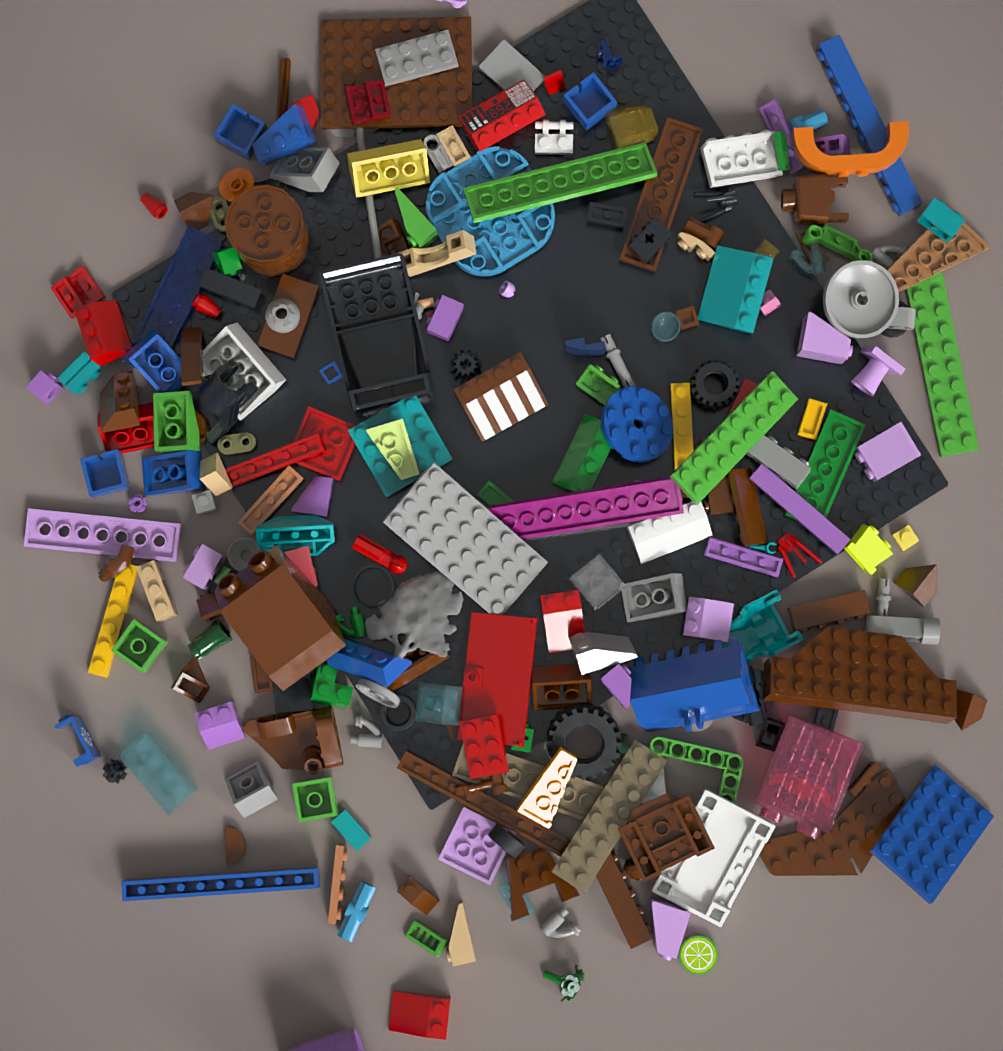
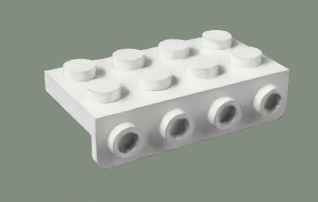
[700,130,783,188]

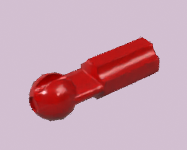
[352,534,407,574]

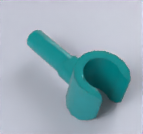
[748,542,776,554]

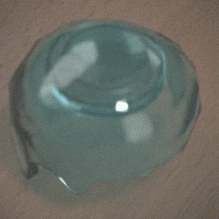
[651,312,681,342]

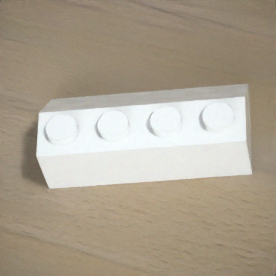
[627,501,712,564]

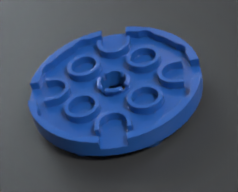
[601,386,673,462]

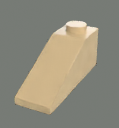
[446,901,476,967]

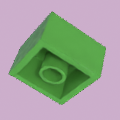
[111,619,169,673]
[292,776,339,823]

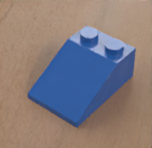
[125,329,183,393]
[142,450,205,496]

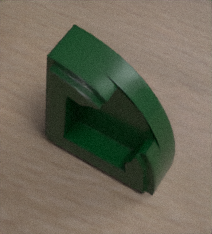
[620,733,628,753]

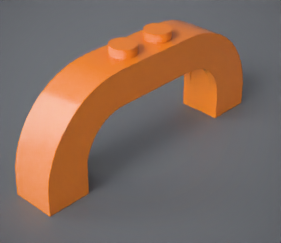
[791,121,909,177]

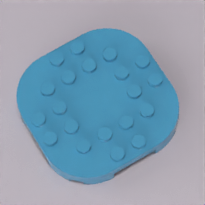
[426,146,555,277]

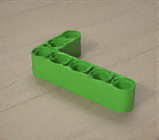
[649,736,743,803]

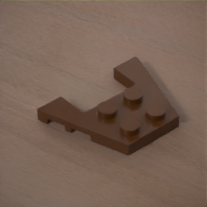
[506,847,580,921]

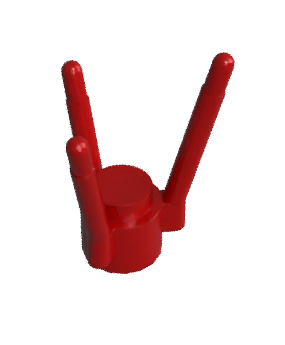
[777,533,822,578]

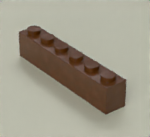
[596,851,653,949]

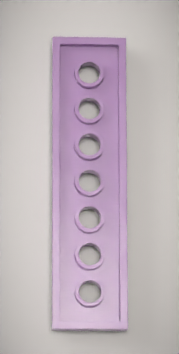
[24,508,182,562]

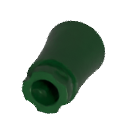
[188,619,233,660]

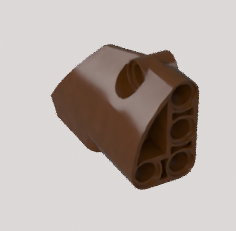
[243,706,344,775]

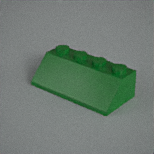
[552,414,611,492]

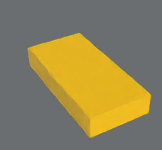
[797,398,827,441]

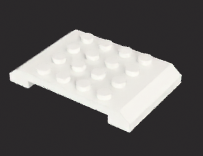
[652,788,776,927]

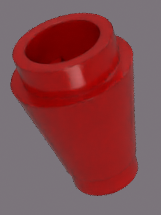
[140,193,168,219]
[192,293,222,319]

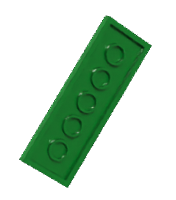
[785,410,866,521]

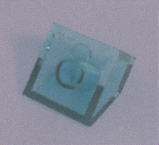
[415,683,463,726]

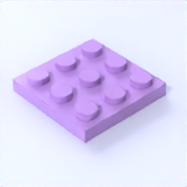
[438,807,516,885]

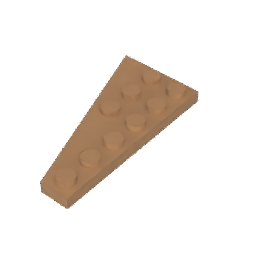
[887,222,990,293]

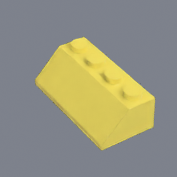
[347,139,430,198]

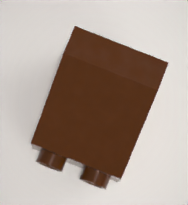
[214,545,346,691]

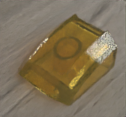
[605,105,658,149]

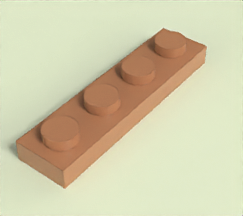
[237,466,304,536]
[328,844,348,925]

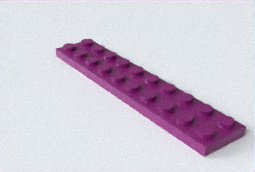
[486,477,684,539]

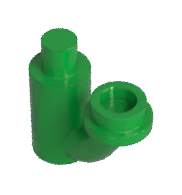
[336,606,367,639]

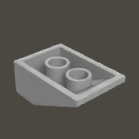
[269,147,340,192]
[620,573,688,623]
[569,632,637,675]

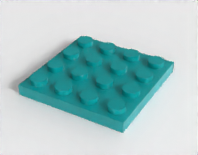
[348,396,453,497]

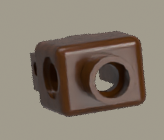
[781,174,849,226]

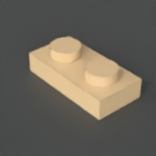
[436,125,471,168]

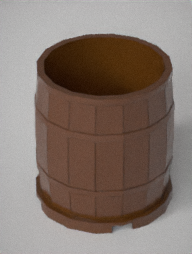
[225,185,309,277]

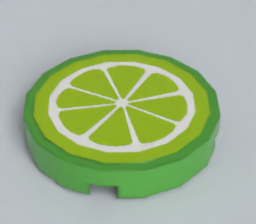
[679,935,718,975]

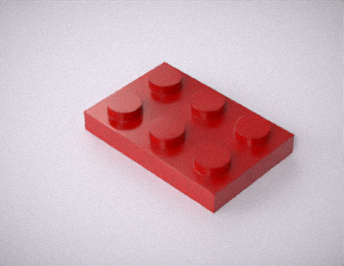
[459,714,509,779]

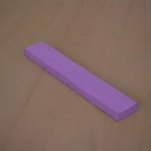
[749,464,851,554]

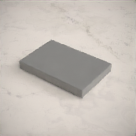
[479,39,545,92]

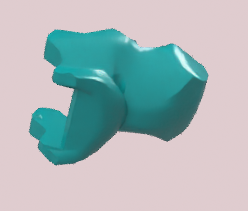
[712,589,804,663]

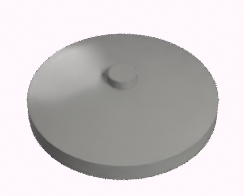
[823,260,899,338]

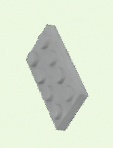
[375,30,458,87]

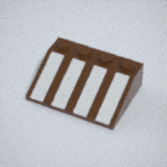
[454,352,549,442]

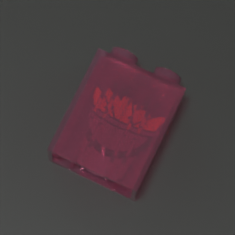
[755,714,864,839]

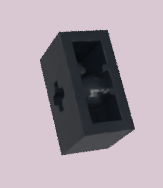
[628,218,672,265]

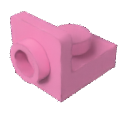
[760,290,781,316]

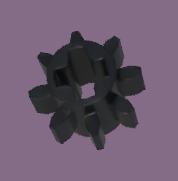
[102,759,127,784]

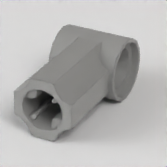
[424,135,454,174]

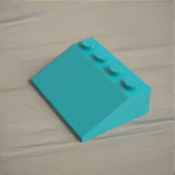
[698,245,774,334]

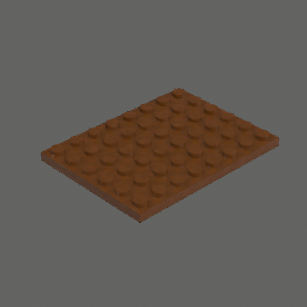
[321,16,473,130]

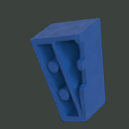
[252,104,316,165]

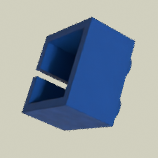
[563,72,617,131]
[213,104,268,161]
[80,449,131,498]

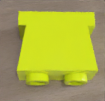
[844,524,893,575]

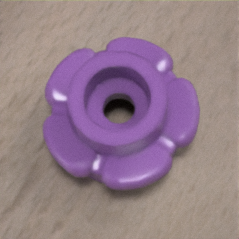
[128,494,147,512]

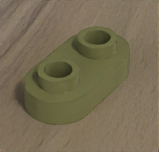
[210,197,229,233]
[218,432,257,455]

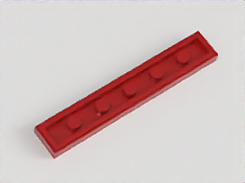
[225,433,326,487]

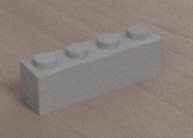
[746,435,811,490]

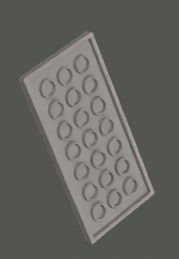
[382,462,548,615]

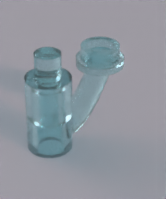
[789,243,826,275]

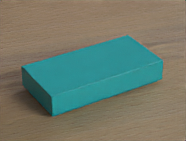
[331,809,371,851]

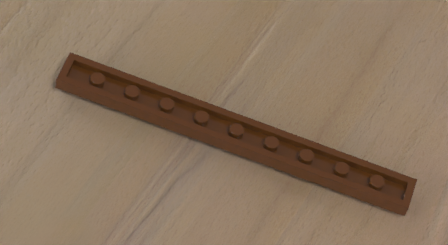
[397,751,571,857]

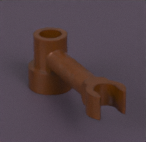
[455,773,508,796]

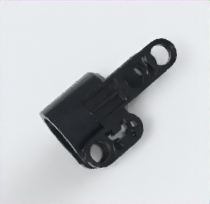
[183,359,258,445]

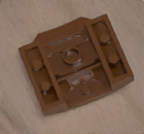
[618,793,715,882]

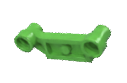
[802,224,873,262]

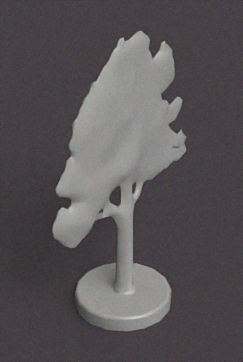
[356,570,464,708]

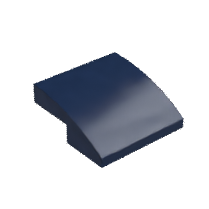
[564,337,606,356]

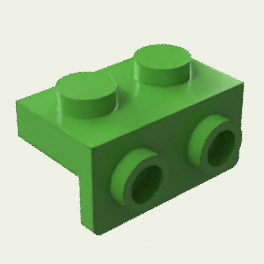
[576,364,621,405]

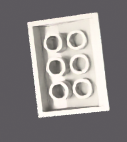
[202,323,286,421]

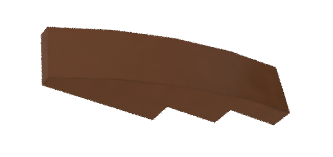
[181,327,204,386]

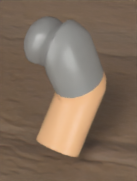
[415,297,434,320]

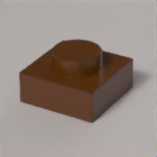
[675,306,699,330]

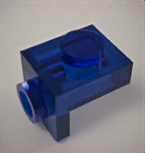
[597,38,622,68]

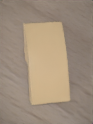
[677,232,715,261]

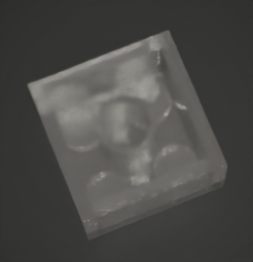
[570,554,625,611]

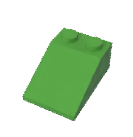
[395,187,438,248]
[153,391,200,453]

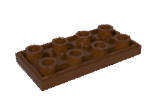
[257,274,319,358]
[727,468,768,547]

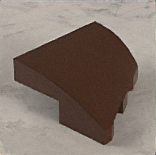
[378,219,410,257]

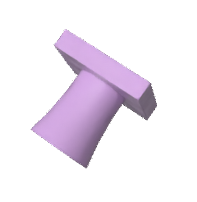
[851,346,905,396]

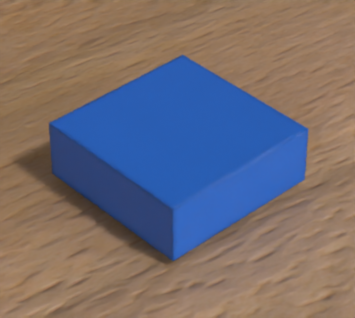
[319,360,343,385]

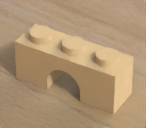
[136,560,178,622]

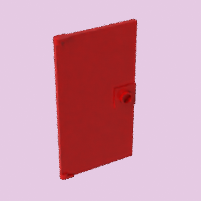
[457,612,538,747]

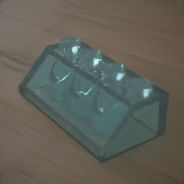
[119,731,198,815]

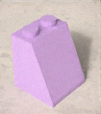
[796,312,853,364]
[855,422,921,482]
[649,897,691,960]

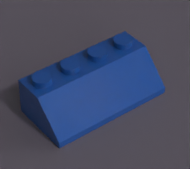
[327,638,412,687]

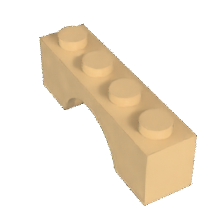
[396,230,477,277]

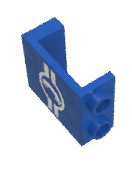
[55,714,101,767]

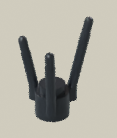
[694,190,737,223]

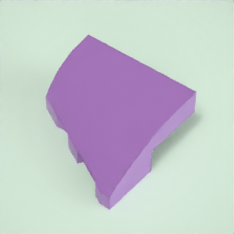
[291,476,334,517]

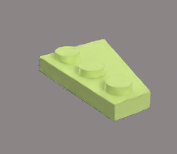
[365,419,419,480]

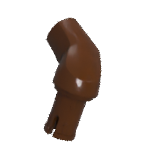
[98,545,135,582]

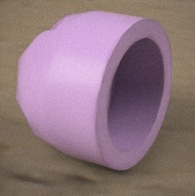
[499,281,516,298]

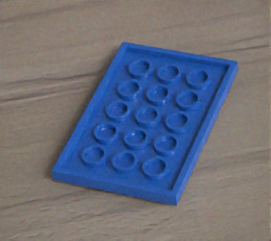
[869,765,994,904]

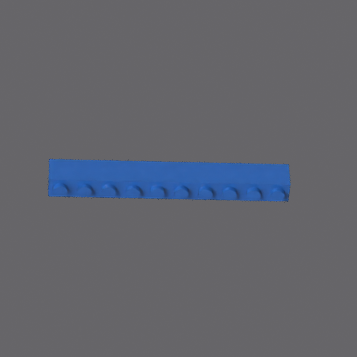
[816,35,923,217]
[121,866,320,901]

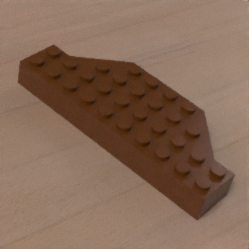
[763,626,957,724]

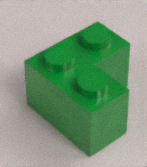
[308,661,353,709]

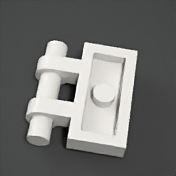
[535,119,573,155]

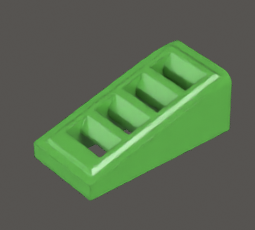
[405,919,449,957]

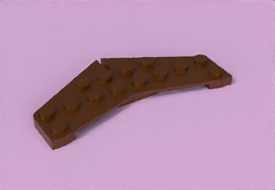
[759,769,905,876]

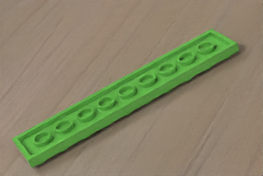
[463,142,657,223]
[905,272,979,457]

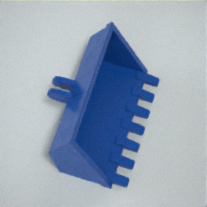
[630,637,760,732]

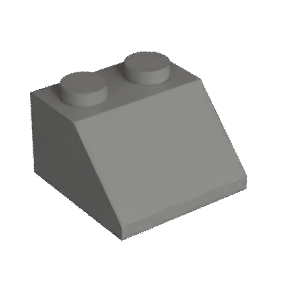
[225,760,278,818]

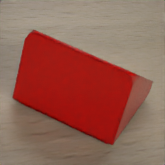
[543,70,565,95]

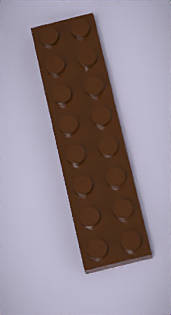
[619,117,703,272]

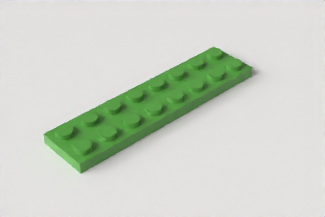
[669,371,798,505]

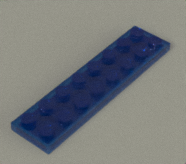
[122,225,224,370]

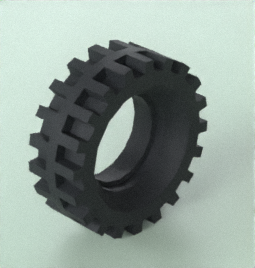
[547,702,622,780]

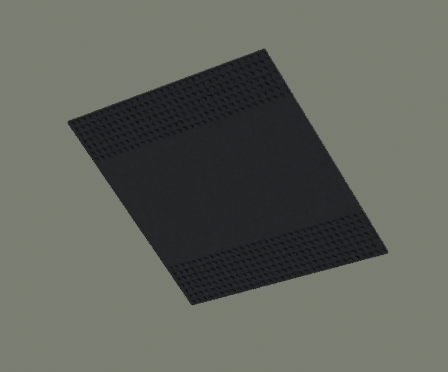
[112,0,948,810]

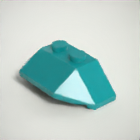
[255,515,335,556]

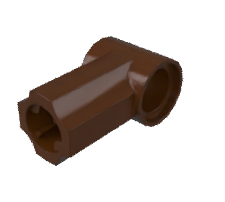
[683,217,724,250]

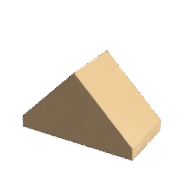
[200,453,233,496]

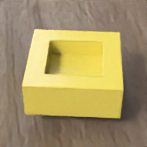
[891,525,919,551]

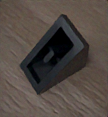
[756,717,786,752]

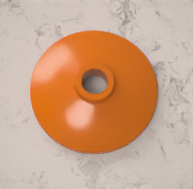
[219,167,254,202]

